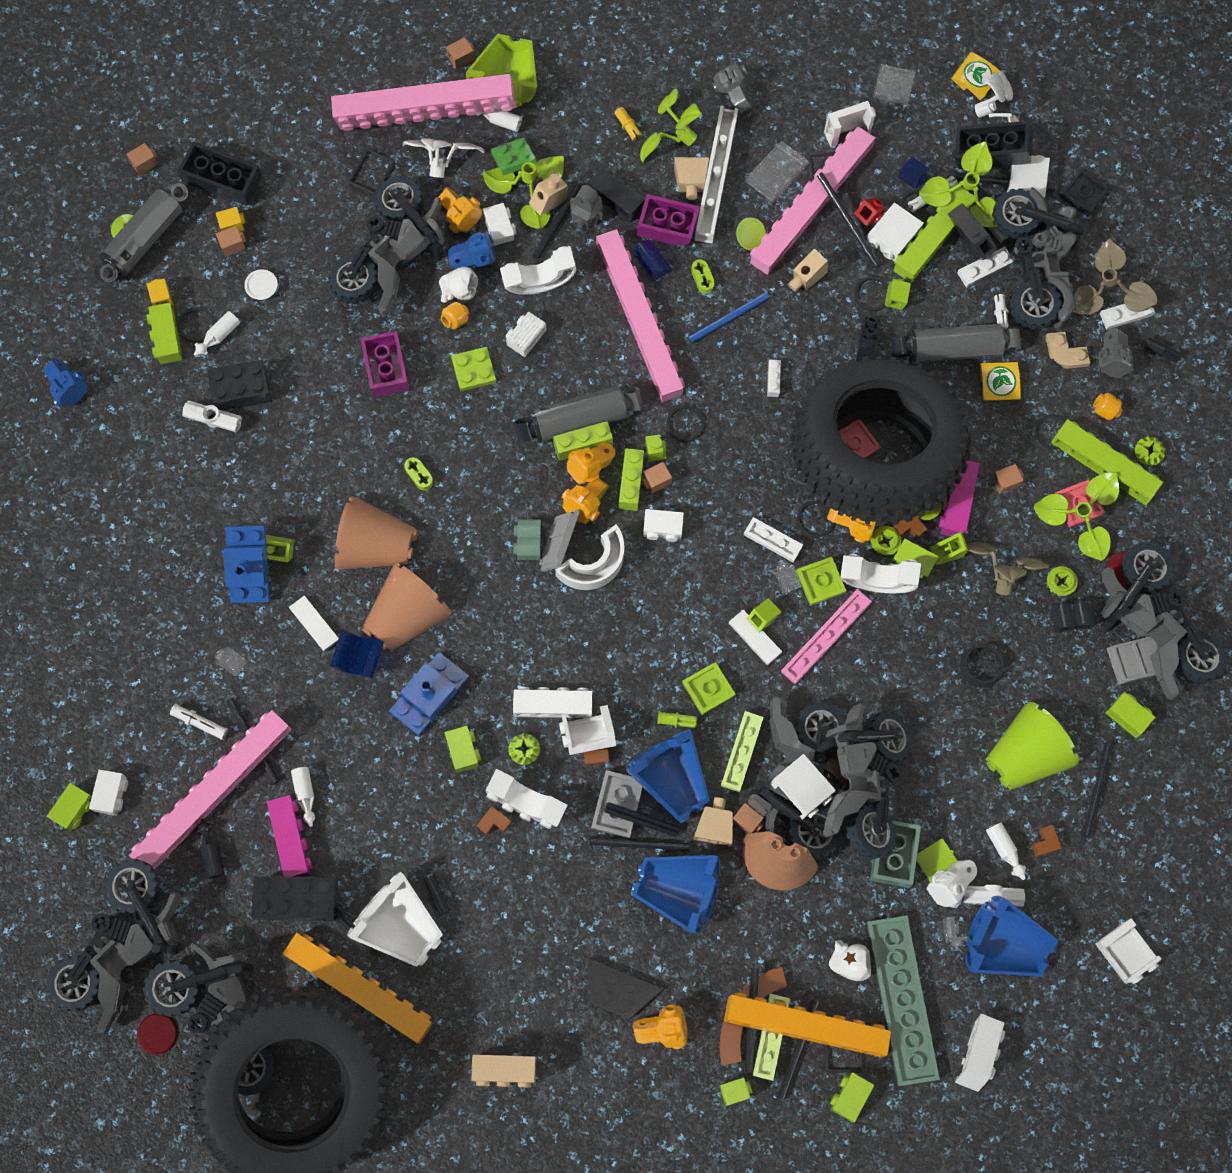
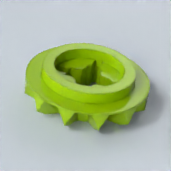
[1135,436,1166,466]
[870,526,901,556]
[1047,566,1078,597]
[508,733,540,765]

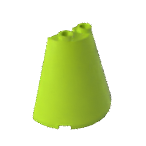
[466,34,537,107]
[986,702,1079,790]

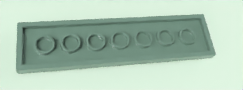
[867,915,940,1086]

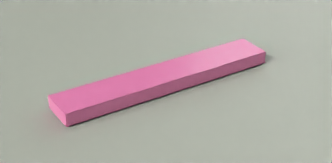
[781,589,872,684]

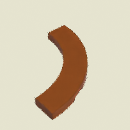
[719,967,787,1066]

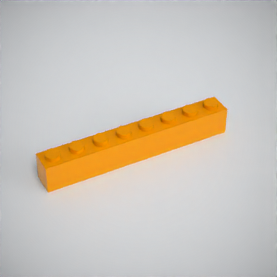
[283,933,433,1044]
[724,993,891,1057]

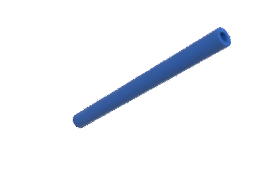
[689,292,769,343]

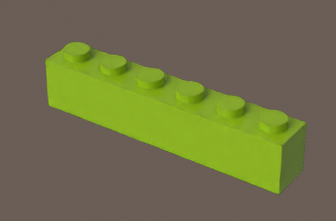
[894,187,975,283]
[1051,419,1163,505]

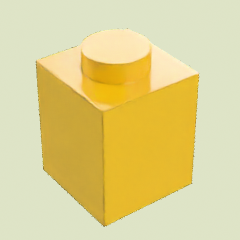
[216,207,246,232]
[146,279,174,306]

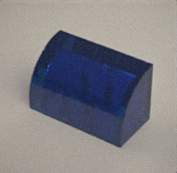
[634,240,672,281]

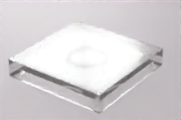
[873,64,916,105]

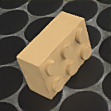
[471,1055,537,1088]

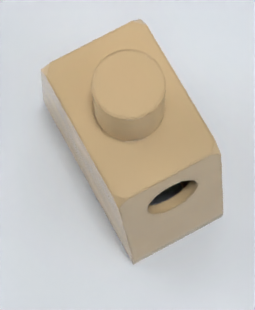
[674,157,709,200]
[529,174,568,216]
[788,249,828,292]
[694,797,733,847]

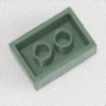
[870,821,921,888]

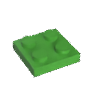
[491,138,537,176]

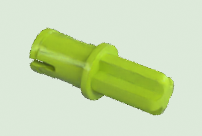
[657,711,697,728]

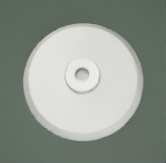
[245,269,278,300]

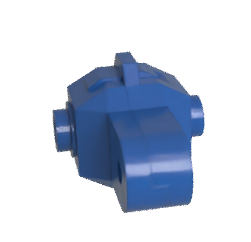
[448,232,496,269]
[44,358,88,407]

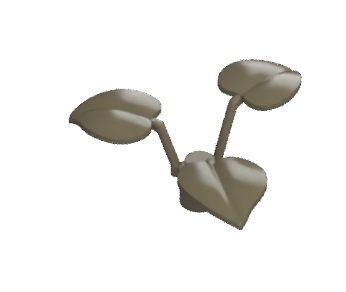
[1073,239,1157,315]
[967,542,1049,595]

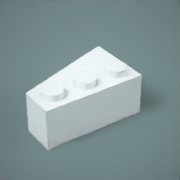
[955,1014,1005,1092]

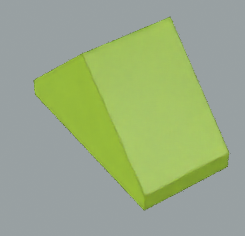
[930,532,968,565]

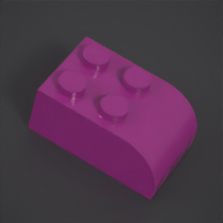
[637,194,700,245]
[360,331,409,397]

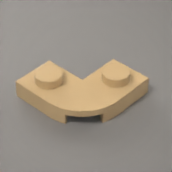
[1046,332,1090,368]

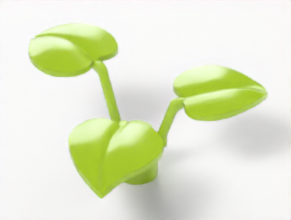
[640,88,702,163]
[919,142,997,228]
[483,156,564,229]
[1034,473,1119,561]

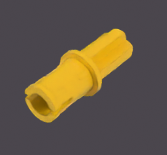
[615,107,642,141]

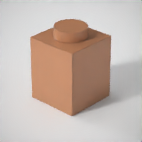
[446,37,475,70]
[126,143,158,176]
[215,226,246,257]
[641,462,672,494]
[992,464,1024,495]
[733,803,764,834]

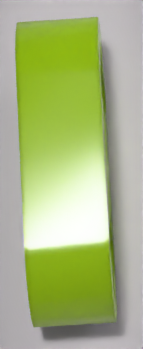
[691,260,714,294]
[404,457,433,491]

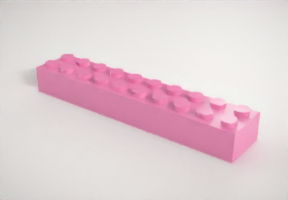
[331,74,517,131]

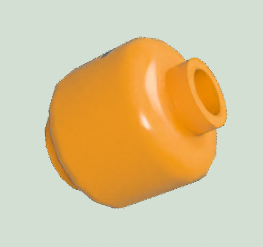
[441,302,469,329]
[1093,393,1123,420]

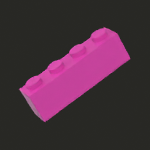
[939,461,980,536]
[267,795,312,877]

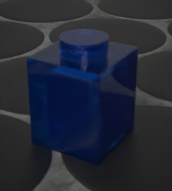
[898,156,929,189]

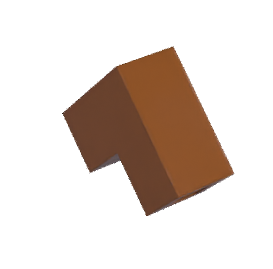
[893,516,927,540]
[583,749,609,766]
[477,807,512,835]
[1031,825,1062,857]

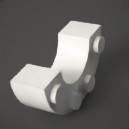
[500,246,576,294]
[555,525,624,590]
[841,554,921,594]
[485,769,567,829]

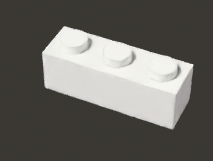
[767,360,781,397]

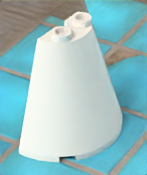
[347,872,443,967]

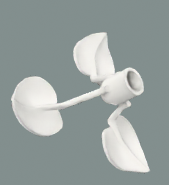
[975,72,1019,122]
[403,139,485,178]

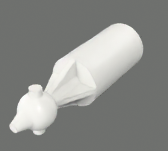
[476,110,522,132]
[194,311,240,356]
[291,767,315,827]
[986,822,1026,880]

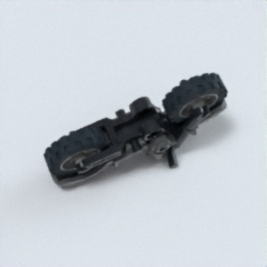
[992,187,1089,330]

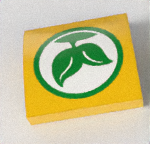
[951,52,1001,100]
[980,362,1021,400]

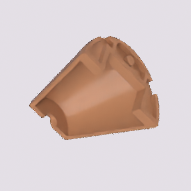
[335,496,418,570]
[362,563,452,652]
[742,831,819,891]

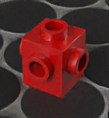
[854,198,886,226]

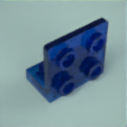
[330,630,384,678]

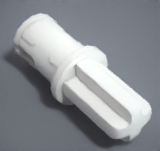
[994,294,1009,330]

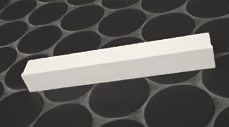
[695,106,738,243]

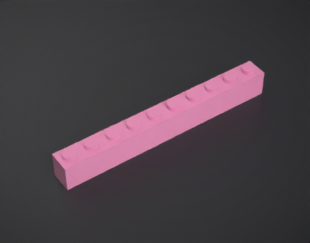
[750,126,875,275]
[596,229,685,402]
[129,710,292,869]

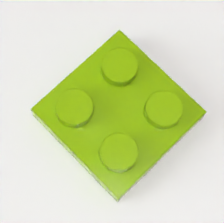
[451,347,496,392]
[796,557,846,606]
[682,662,736,715]

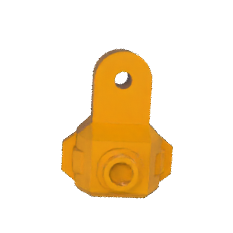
[438,187,483,233]
[567,443,615,484]
[561,479,609,524]
[827,508,876,543]
[633,1005,688,1049]

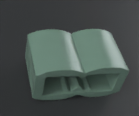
[513,520,541,560]

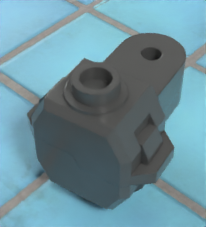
[713,63,753,114]
[570,185,603,228]
[1099,328,1134,378]

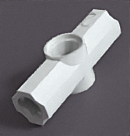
[182,400,242,432]
[962,885,1025,907]

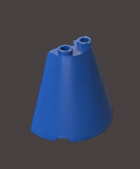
[625,729,710,823]
[632,855,720,935]
[965,896,1058,977]

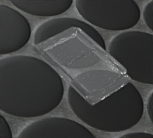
[745,141,809,202]

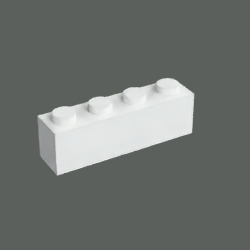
[513,687,592,718]

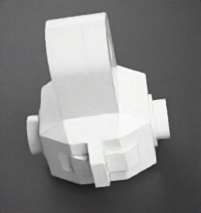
[927,860,977,908]

